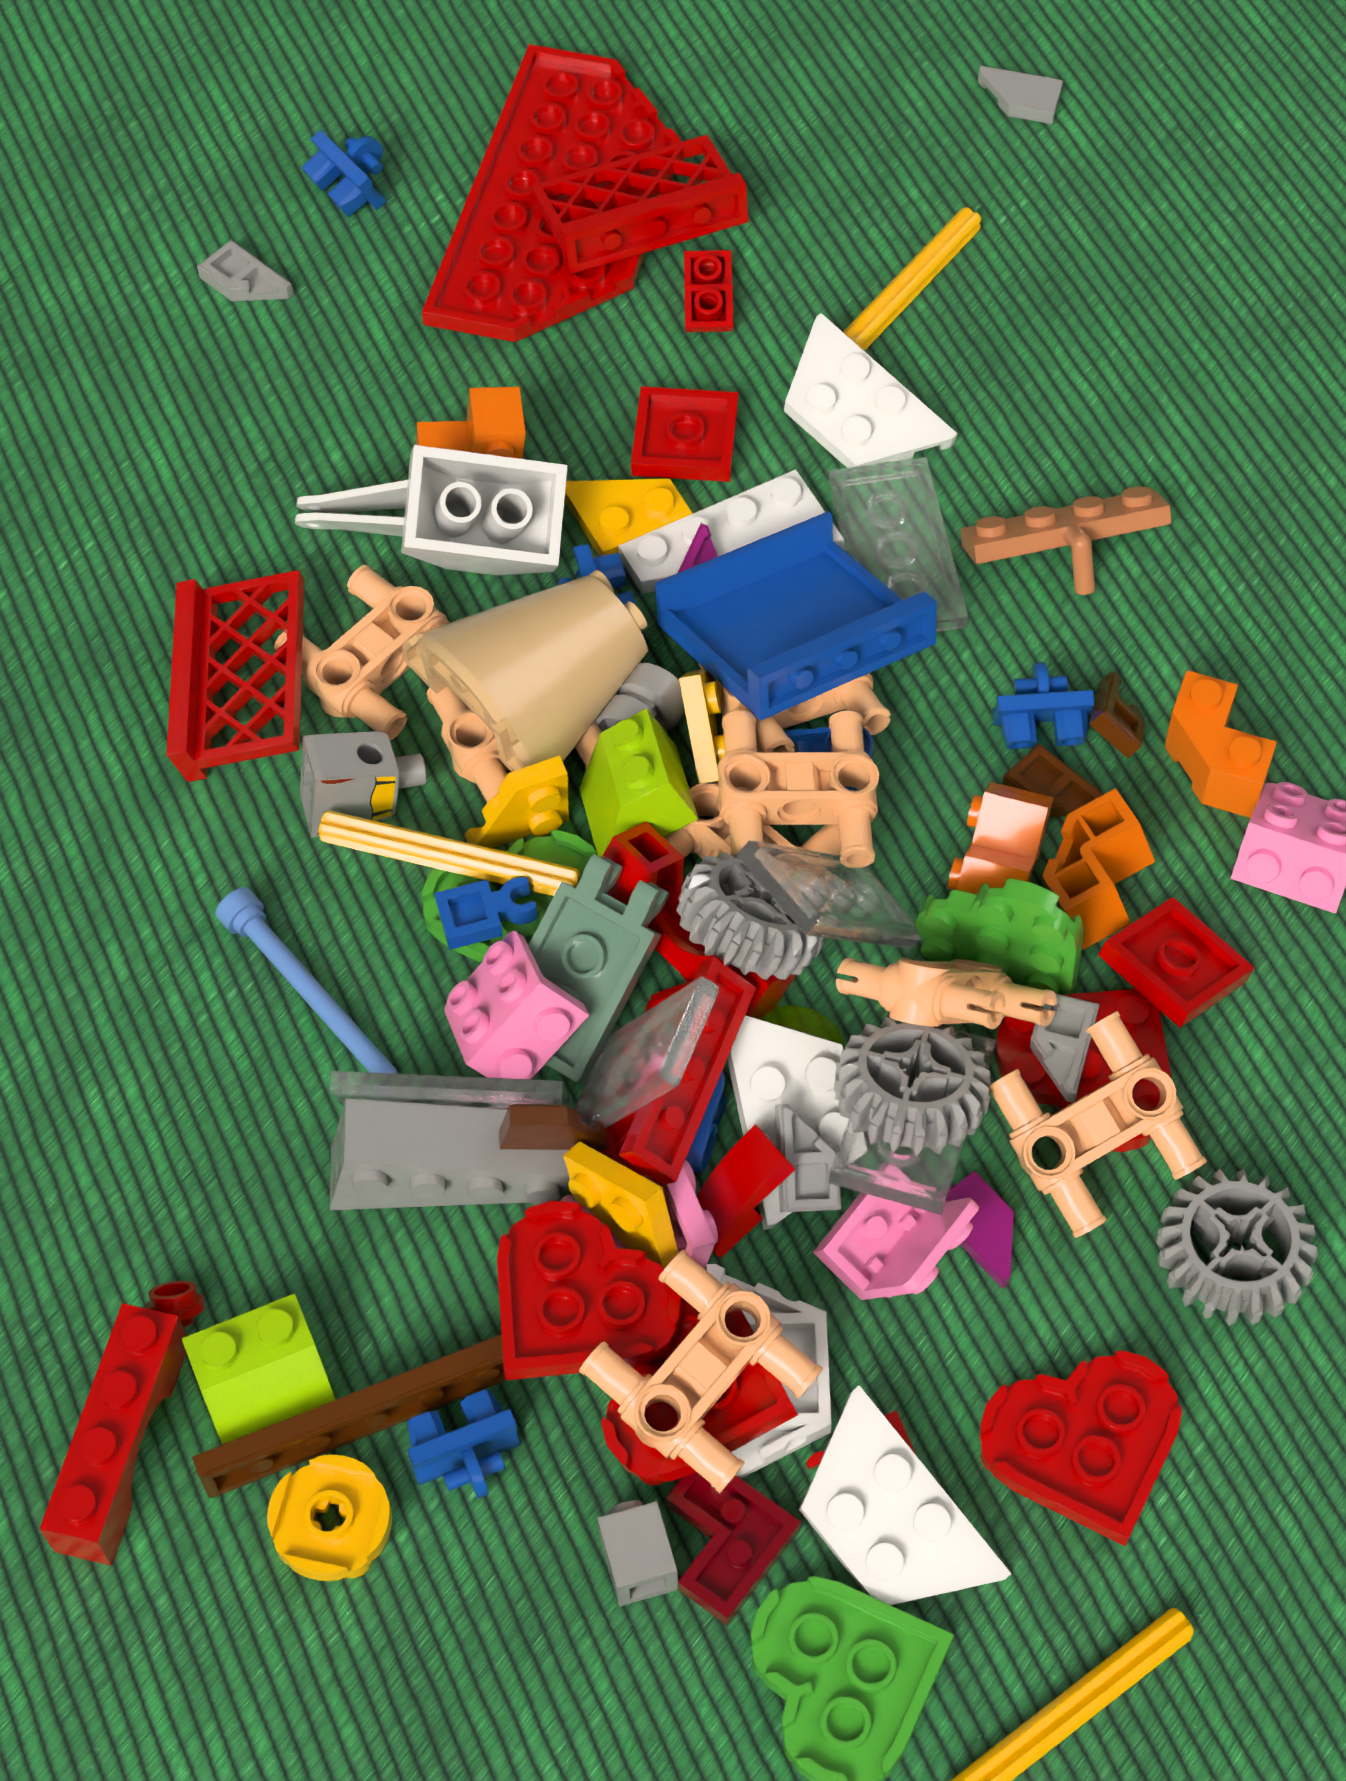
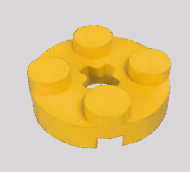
[267,1455,392,1581]

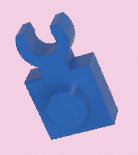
[434,877,538,950]

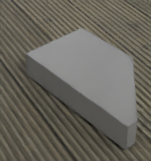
[978,66,1063,124]
[197,240,294,301]
[1030,993,1099,1103]
[775,1104,841,1212]

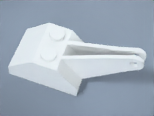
[295,445,567,575]

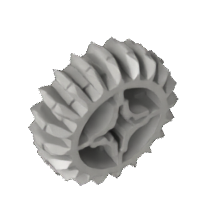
[676,852,829,980]
[834,1017,991,1157]
[1156,1168,1318,1326]

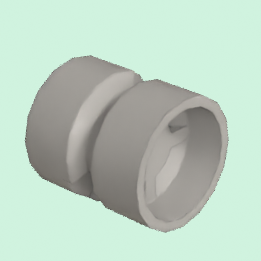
[595,663,685,733]

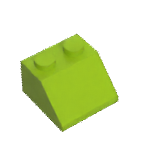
[579,708,698,857]
[182,1293,336,1445]

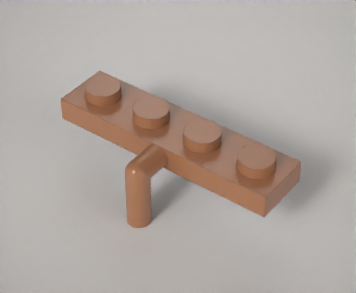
[960,486,1171,595]

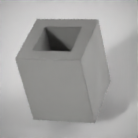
[597,1500,678,1607]

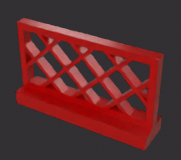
[531,135,749,274]
[166,570,304,782]
[596,957,756,1185]

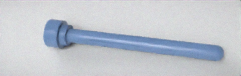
[215,887,398,1087]

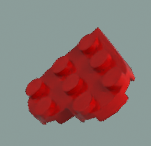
[995,989,1172,1152]
[497,1201,682,1380]
[601,1297,798,1486]
[978,1350,1182,1547]

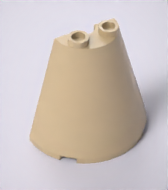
[403,570,648,772]

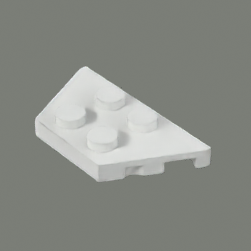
[784,313,957,474]
[727,1015,867,1230]
[706,1264,831,1487]
[799,1385,1011,1605]

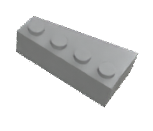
[329,1098,570,1210]

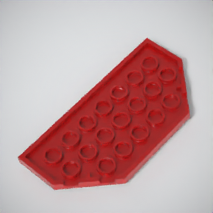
[422,44,681,342]

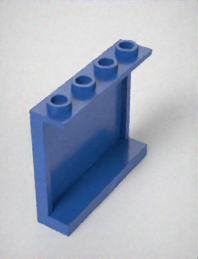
[655,511,937,721]

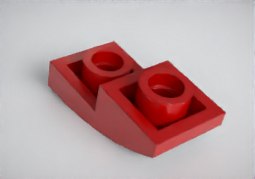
[684,250,733,332]
[696,1124,796,1258]

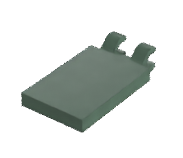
[528,854,669,1083]

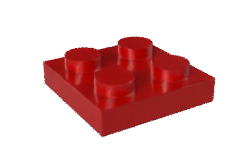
[631,386,738,482]
[1098,897,1255,1028]

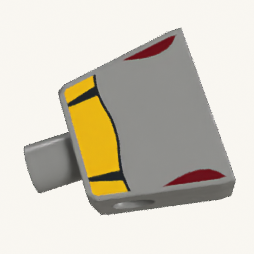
[299,731,426,838]

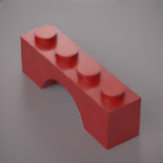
[601,821,796,1020]
[39,1303,187,1566]

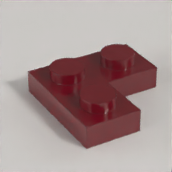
[666,1472,801,1626]

